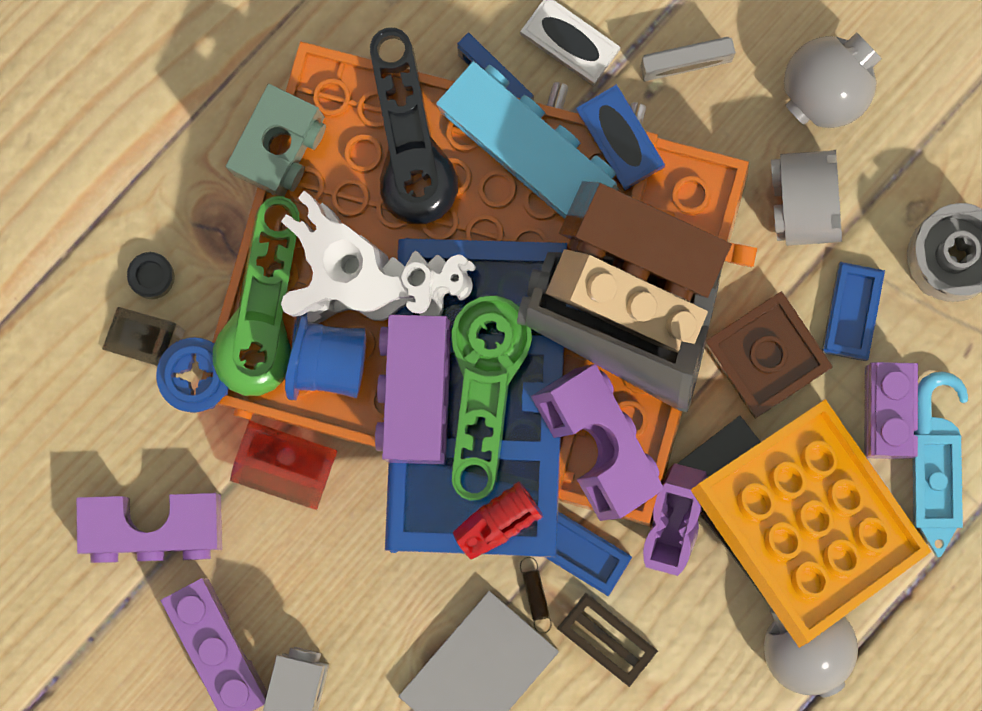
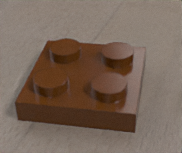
[706,291,833,419]

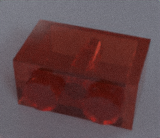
[230,420,337,510]

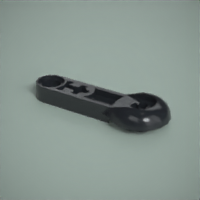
[370,27,458,224]

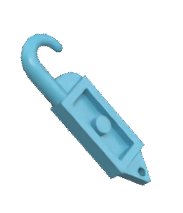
[912,371,968,557]

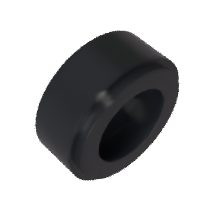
[127,252,175,299]

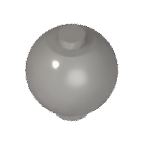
[784,32,882,128]
[764,608,858,698]

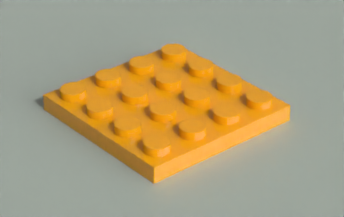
[691,399,932,648]

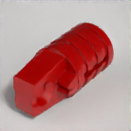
[452,481,543,560]

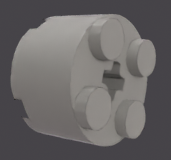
[771,150,842,246]
[907,203,982,302]

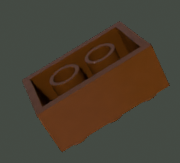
[559,181,732,302]

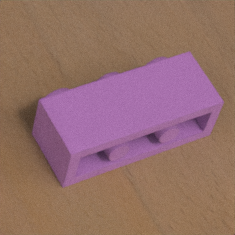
[375,315,452,464]

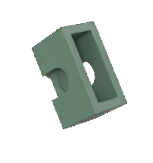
[225,83,326,197]

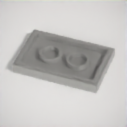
[398,591,559,711]

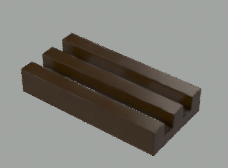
[557,593,658,687]

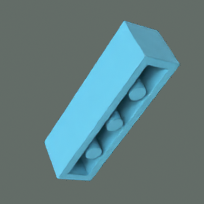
[436,61,618,219]

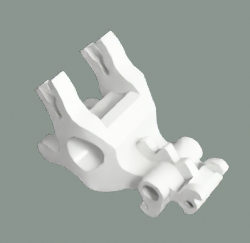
[281,191,476,324]

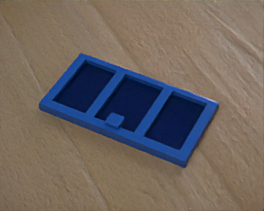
[385,238,568,557]

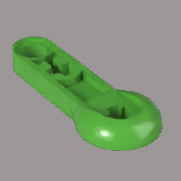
[213,196,300,396]
[451,295,532,500]

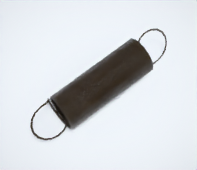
[520,557,552,633]

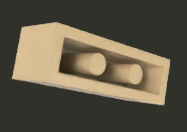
[545,249,708,353]

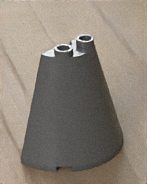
[517,252,723,412]

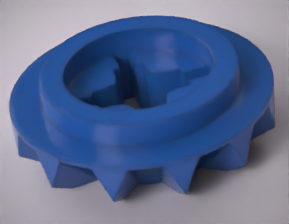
[156,337,228,413]

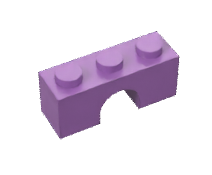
[531,364,664,521]
[76,493,222,563]
[160,578,267,711]

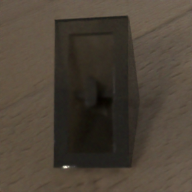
[102,307,185,369]

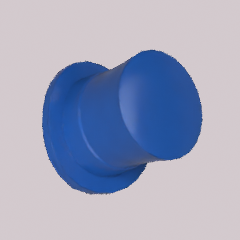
[285,313,366,401]

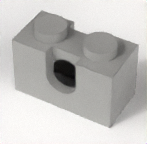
[263,647,329,711]

